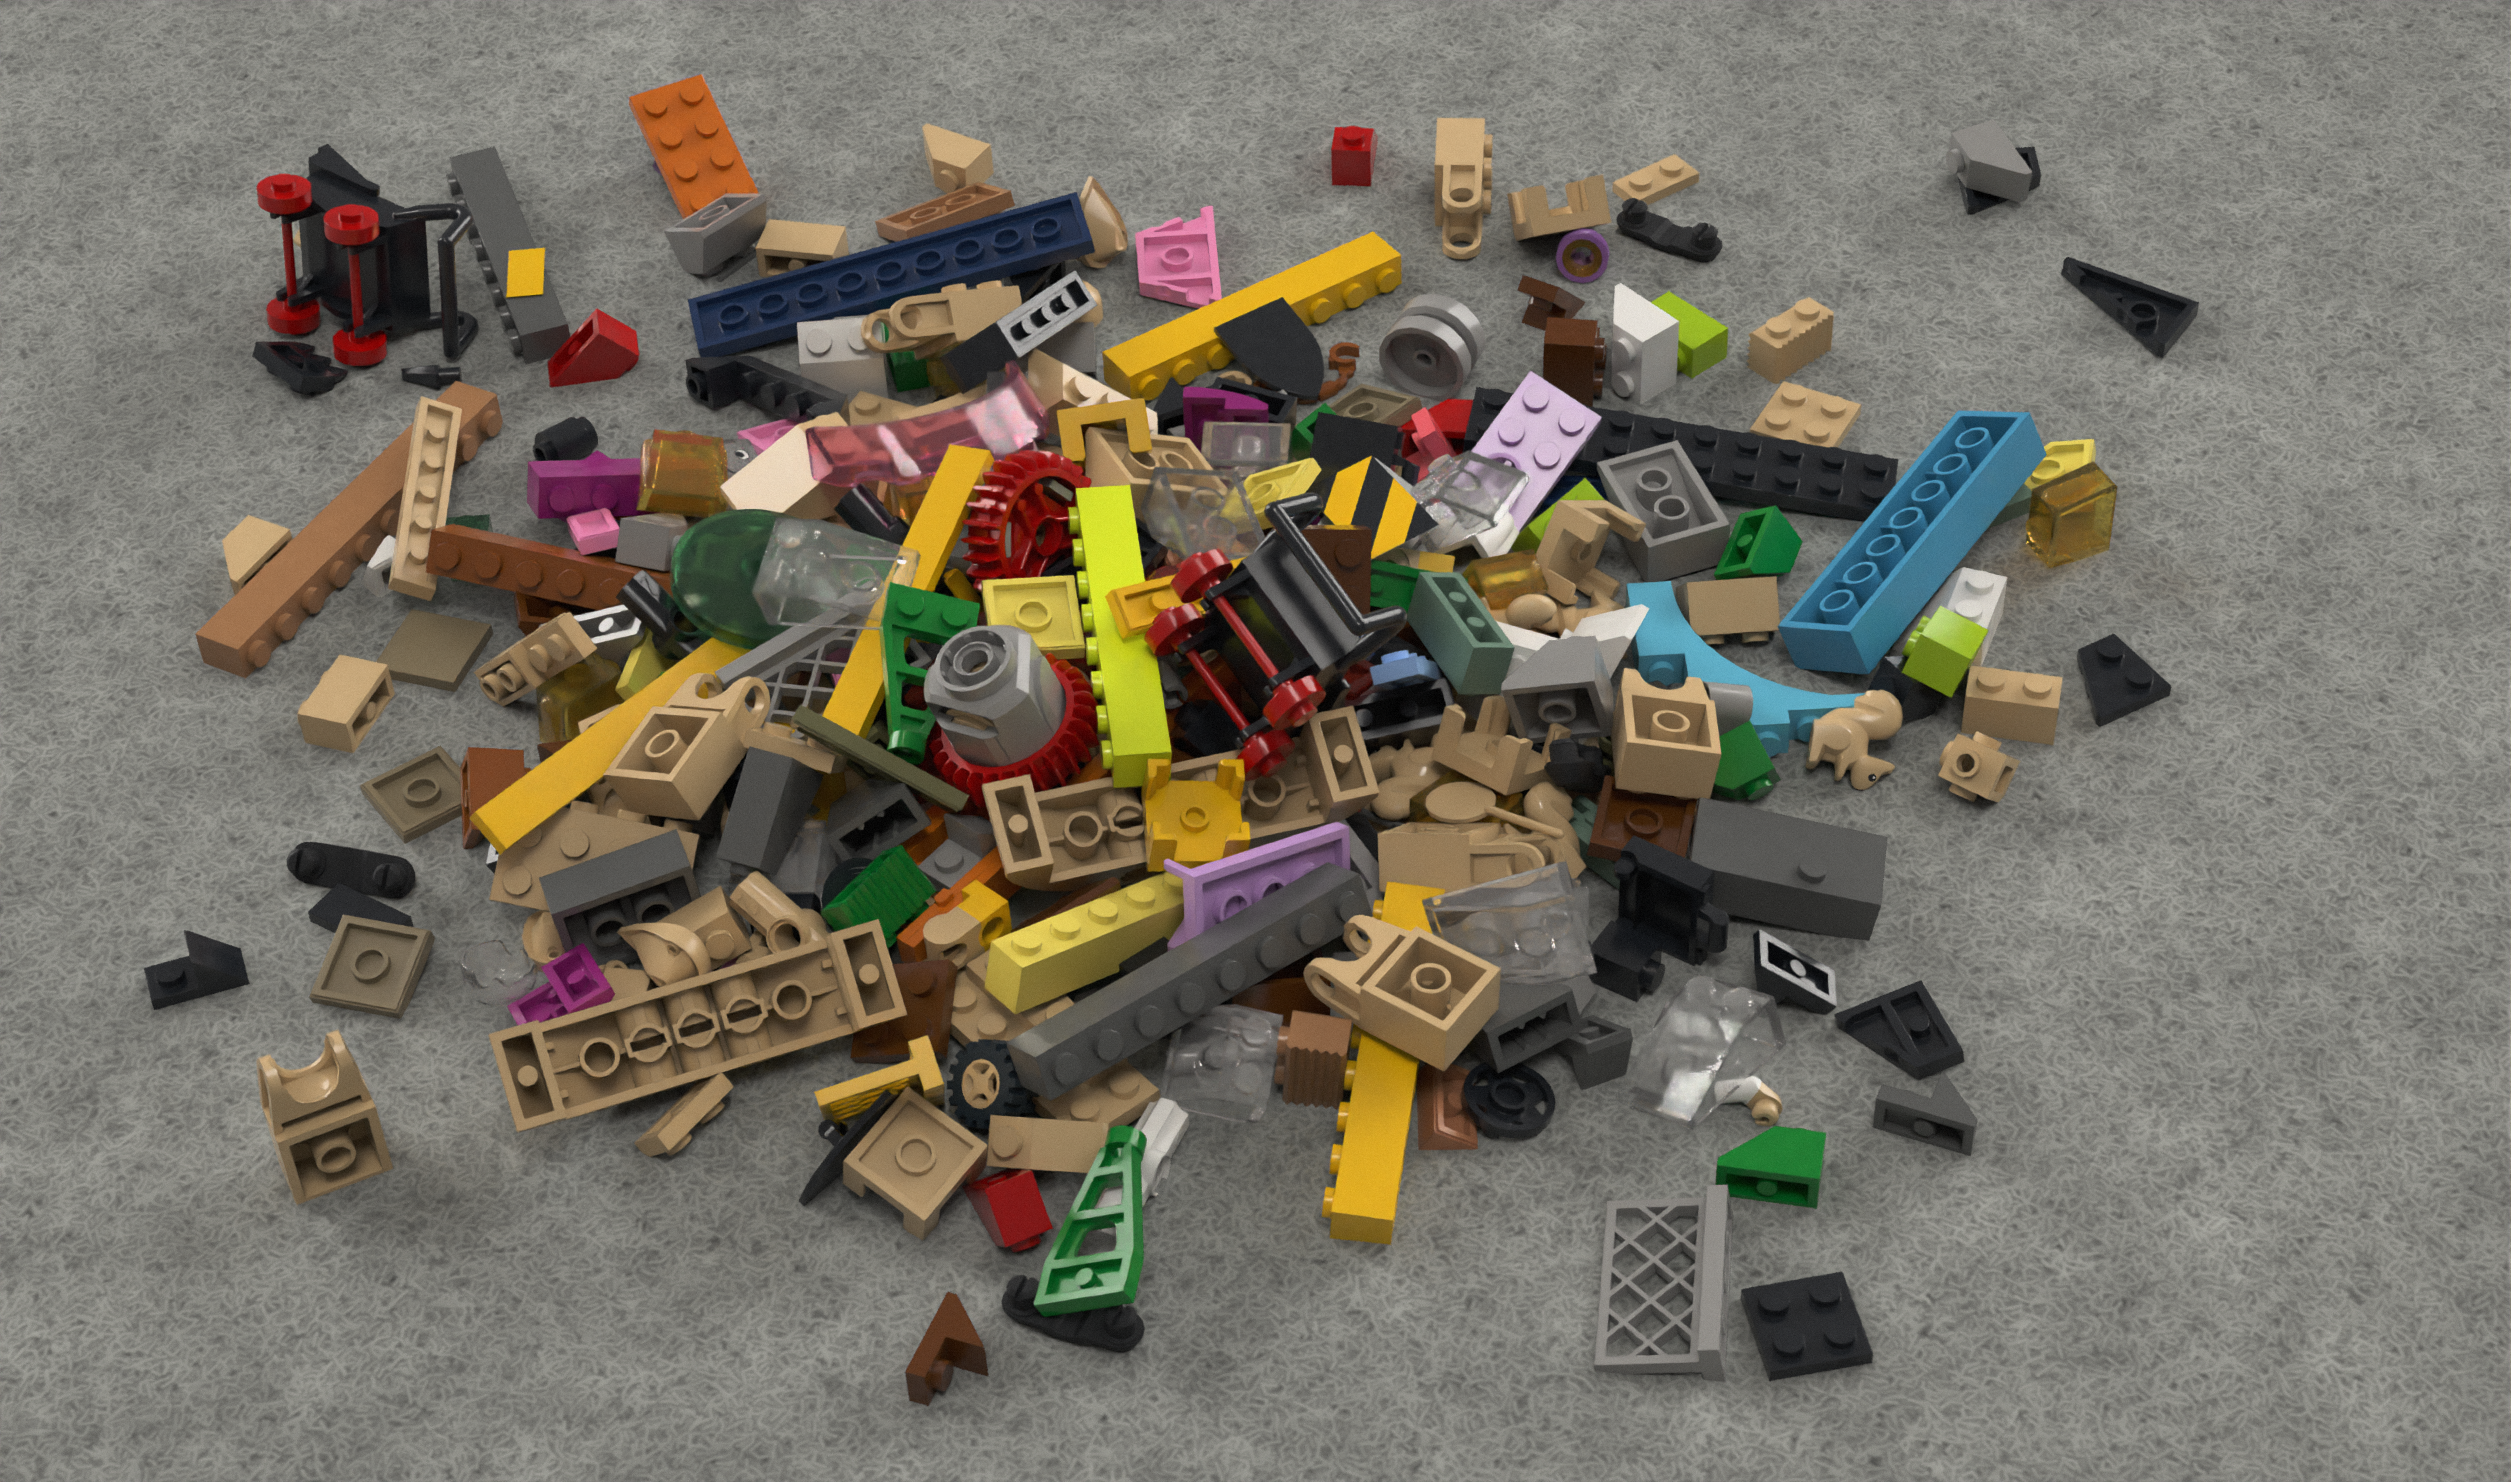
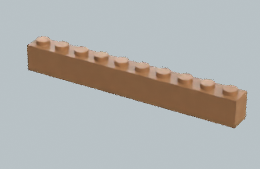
[195,381,503,678]

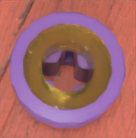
[1556,228,1609,283]

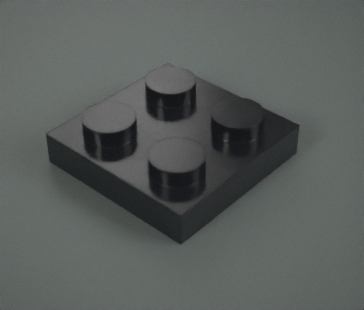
[1740,1271,1873,1381]

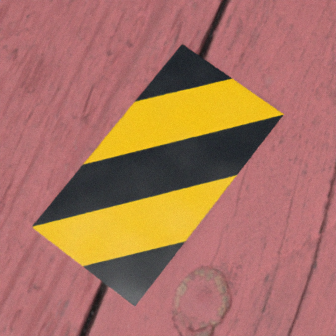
[1306,456,1439,560]

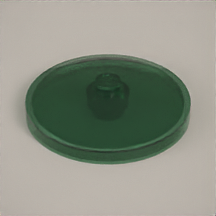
[670,509,851,650]

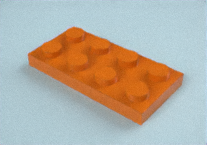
[629,74,759,219]

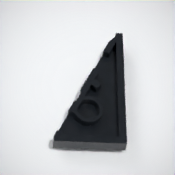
[2061,256,2199,358]

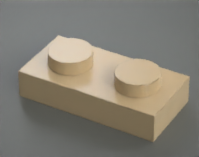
[1612,154,1699,205]
[743,722,848,774]
[634,1072,734,1157]

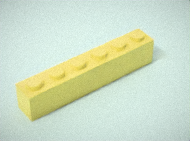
[984,872,1184,1015]

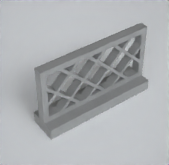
[715,581,933,741]
[1594,1185,1734,1382]

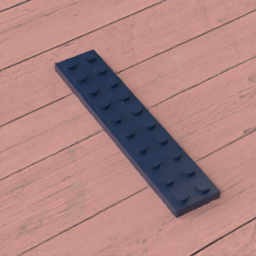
[688,192,1095,357]

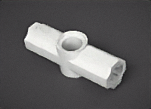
[1095,1097,1189,1236]

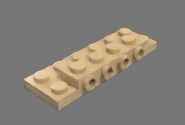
[921,949,1160,1130]

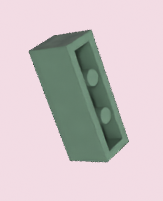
[1407,572,1515,697]

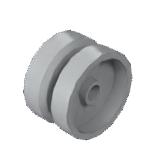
[1379,293,1485,401]

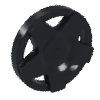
[1461,1062,1555,1139]

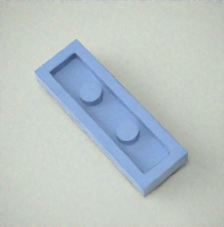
[1370,650,1444,690]

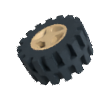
[947,1039,1039,1130]

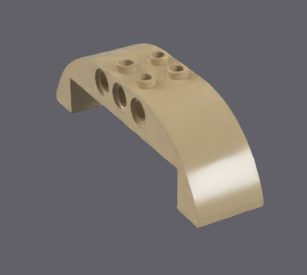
[982,706,1380,891]
[489,919,907,1133]

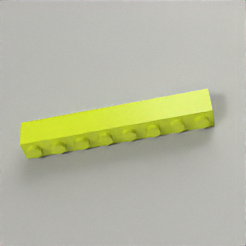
[1067,485,1172,788]

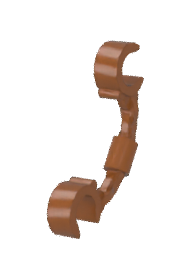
[1253,342,1360,404]

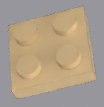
[1750,381,1861,448]

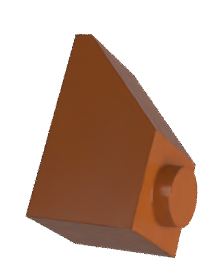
[460,747,531,849]

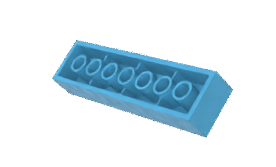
[1777,411,2047,674]

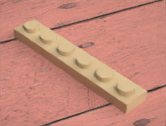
[388,396,462,601]

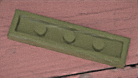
[789,704,969,814]

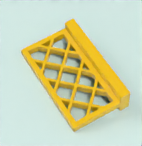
[814,1035,945,1120]

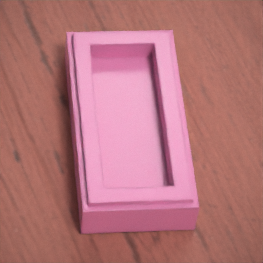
[566,508,620,556]

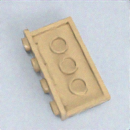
[489,800,701,912]

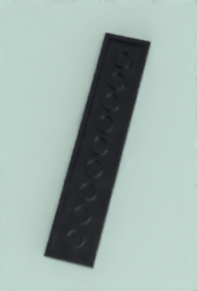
[1463,387,1898,522]

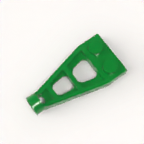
[879,582,980,765]
[1034,1125,1147,1317]

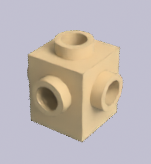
[1938,731,2020,803]

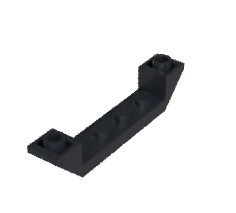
[940,270,1097,394]
[686,356,851,429]

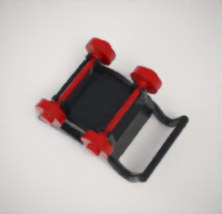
[256,144,479,366]
[1144,492,1407,781]

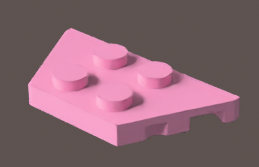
[1135,206,1222,309]

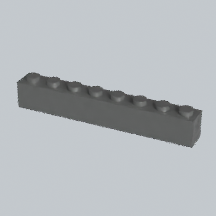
[446,147,570,364]
[1006,862,1373,1101]

